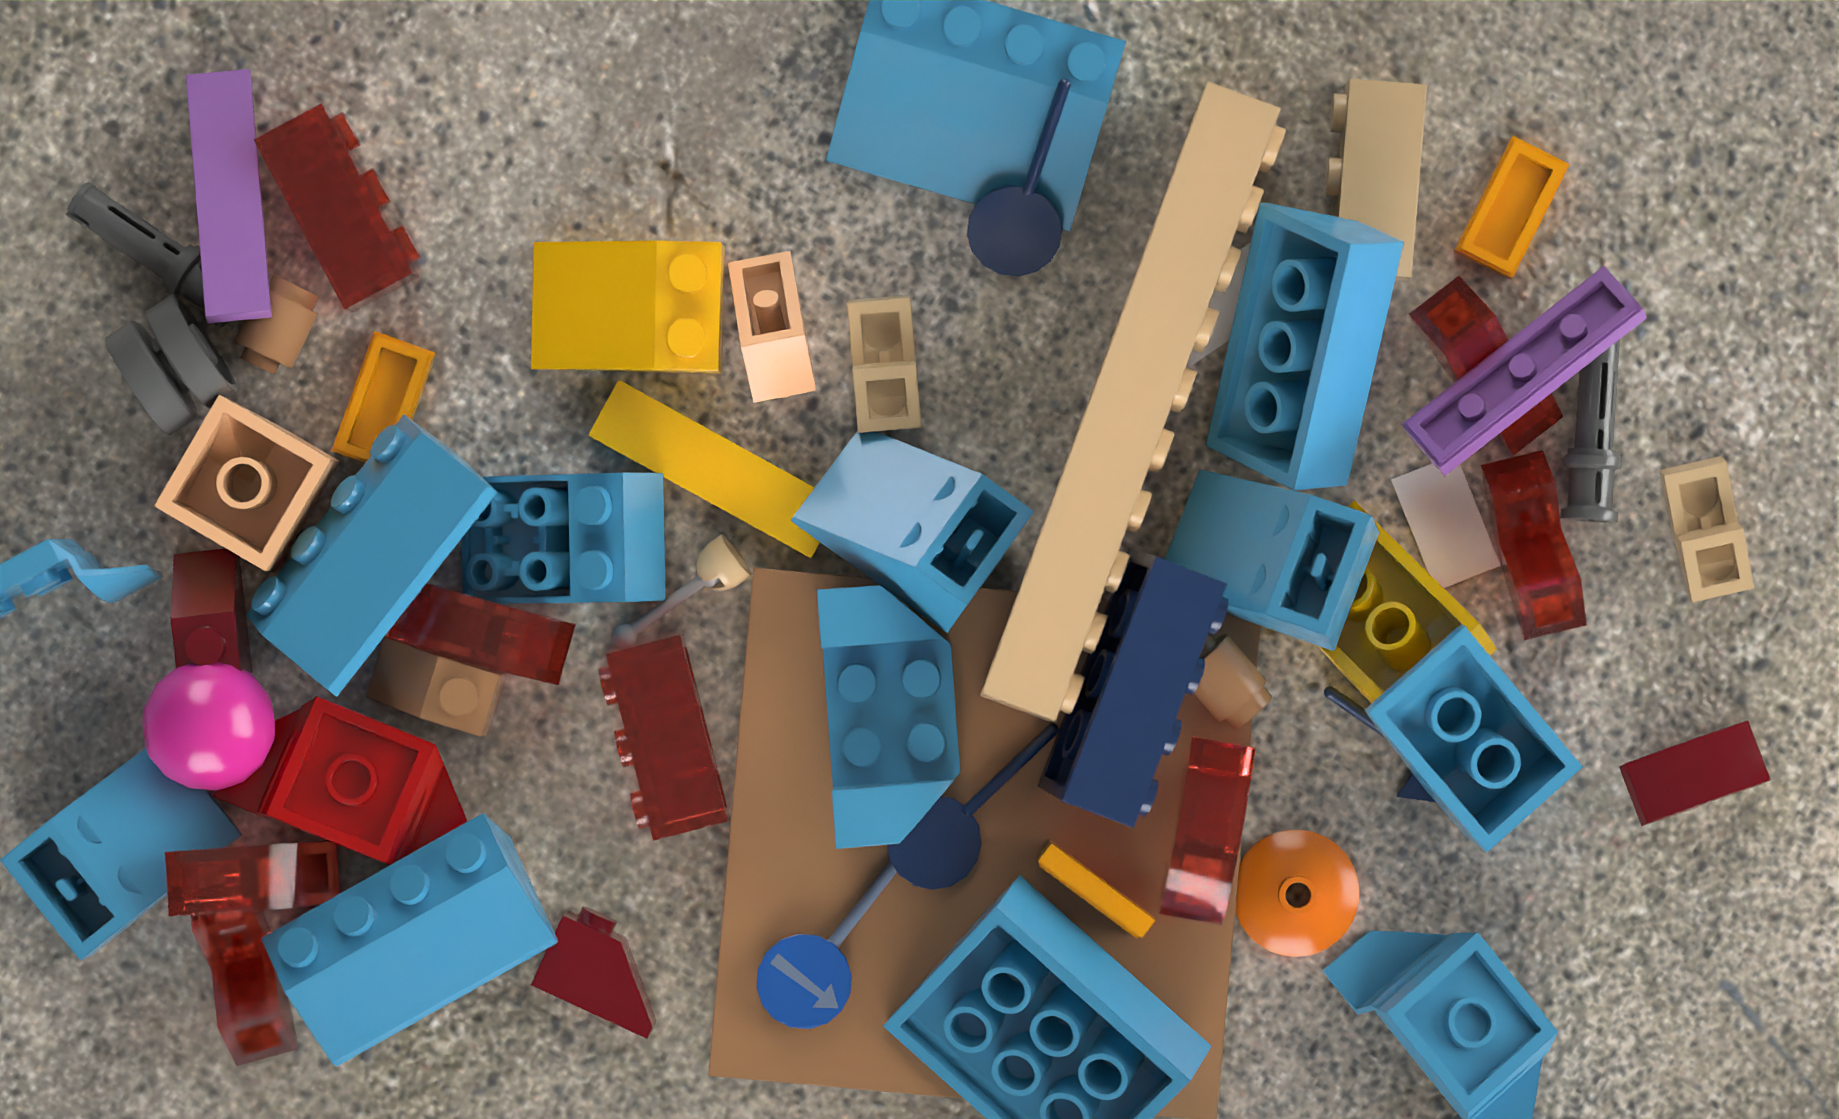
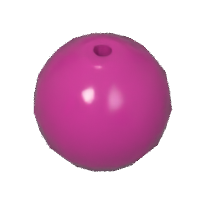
[142,662,275,790]

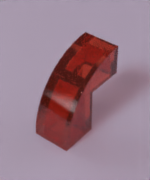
[1408,275,1564,456]
[1481,450,1587,640]
[384,582,576,686]
[1159,736,1256,925]
[165,841,339,917]
[188,875,298,1066]

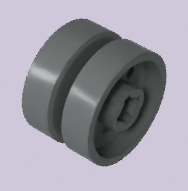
[105,294,238,435]

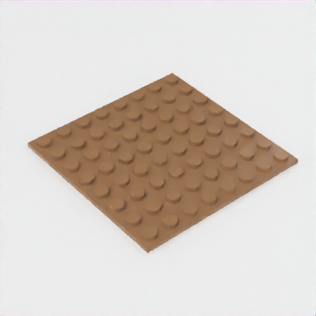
[708,568,1261,1119]

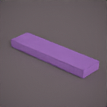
[186,69,272,323]
[1402,266,1647,477]

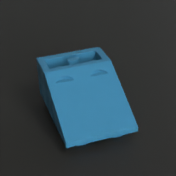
[791,430,1034,633]
[1165,469,1379,651]
[462,472,666,604]
[0,748,243,961]

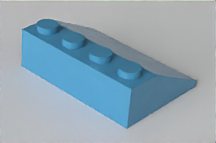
[826,0,1126,232]
[883,875,1212,1119]

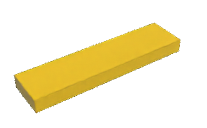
[588,379,821,558]

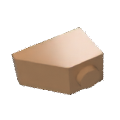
[366,636,507,737]

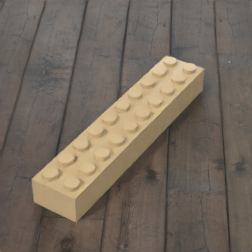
[980,81,1286,722]

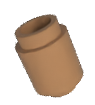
[234,275,319,375]
[1194,633,1272,730]

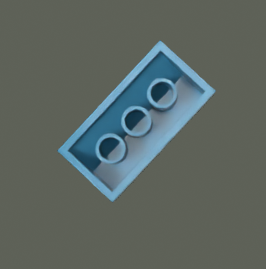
[1206,203,1404,491]
[246,414,497,696]
[261,813,559,1066]

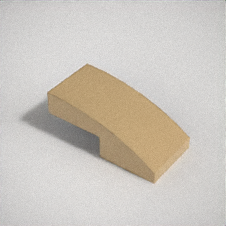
[847,295,922,433]
[1659,456,1754,603]

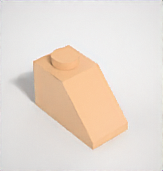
[728,251,817,403]

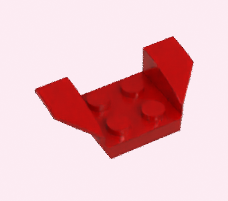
[213,696,468,866]

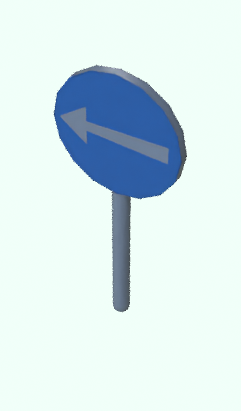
[756,861,897,1029]

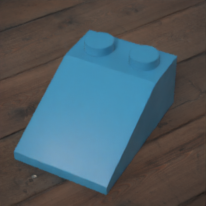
[1364,624,1583,853]

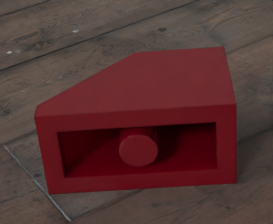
[170,548,253,673]
[531,906,656,1039]

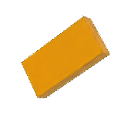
[1453,136,1570,279]
[331,331,436,463]
[1037,840,1155,939]

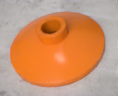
[1235,829,1360,957]

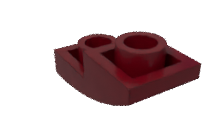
[1619,720,1771,827]

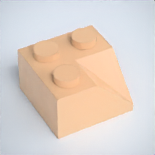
[154,395,340,571]

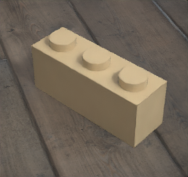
[1325,79,1427,281]

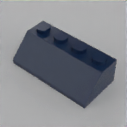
[1037,548,1228,828]

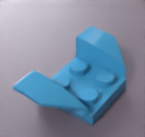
[0,539,163,619]
[817,585,960,849]
[1322,931,1558,1119]

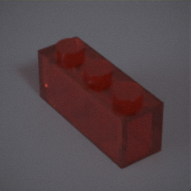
[254,103,422,313]
[598,634,731,841]

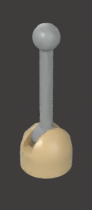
[612,534,752,649]

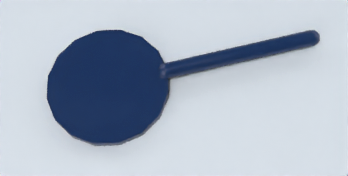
[967,78,1071,277]
[887,724,1059,890]

